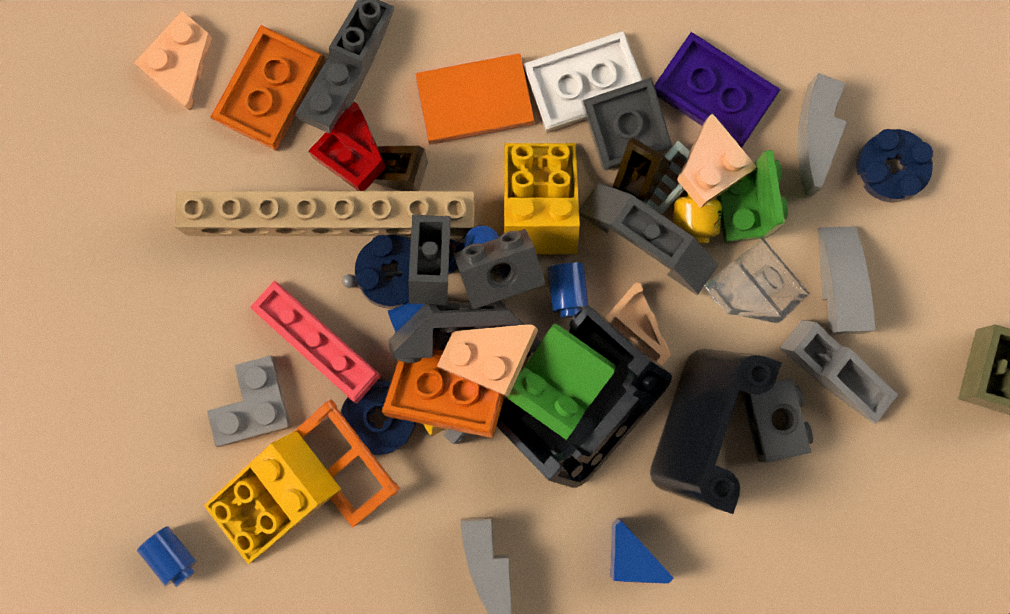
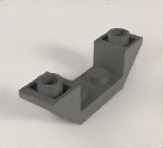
[579,183,718,295]
[389,300,541,363]

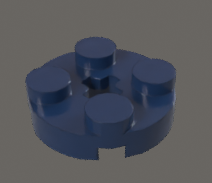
[856,129,933,203]
[355,234,411,309]
[341,380,416,455]

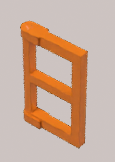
[295,399,401,528]

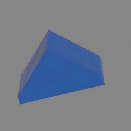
[610,518,674,584]

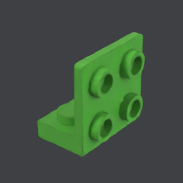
[717,150,788,243]
[505,324,617,440]

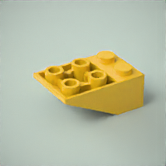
[504,143,580,254]
[204,430,341,564]

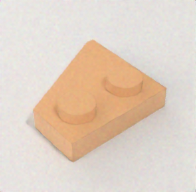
[134,11,212,110]
[677,114,757,208]
[605,281,671,366]
[437,324,538,397]

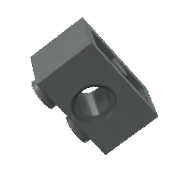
[409,215,450,305]
[453,229,545,309]
[741,378,813,462]

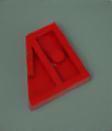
[308,102,386,191]

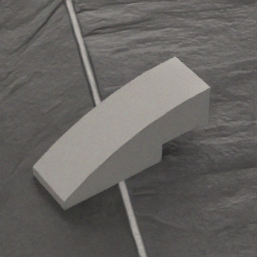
[798,73,847,196]
[818,226,876,335]
[779,320,898,424]
[461,517,512,614]

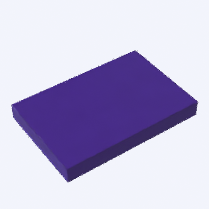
[654,32,781,148]

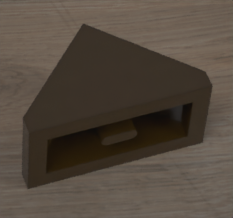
[612,137,672,204]
[373,146,428,191]

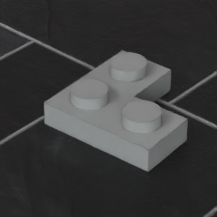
[207,355,291,447]

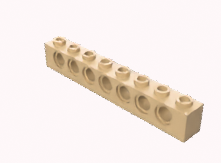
[175,191,475,236]

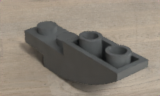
[296,0,394,134]

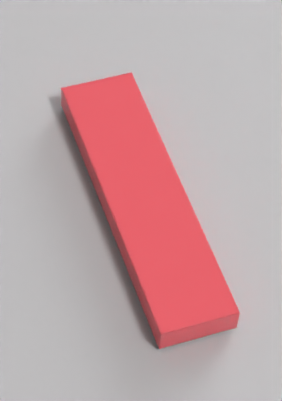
[250,280,382,404]

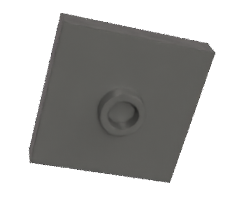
[581,77,672,170]

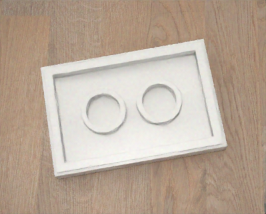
[523,31,642,133]

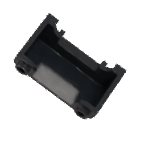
[497,305,672,488]
[650,349,782,514]

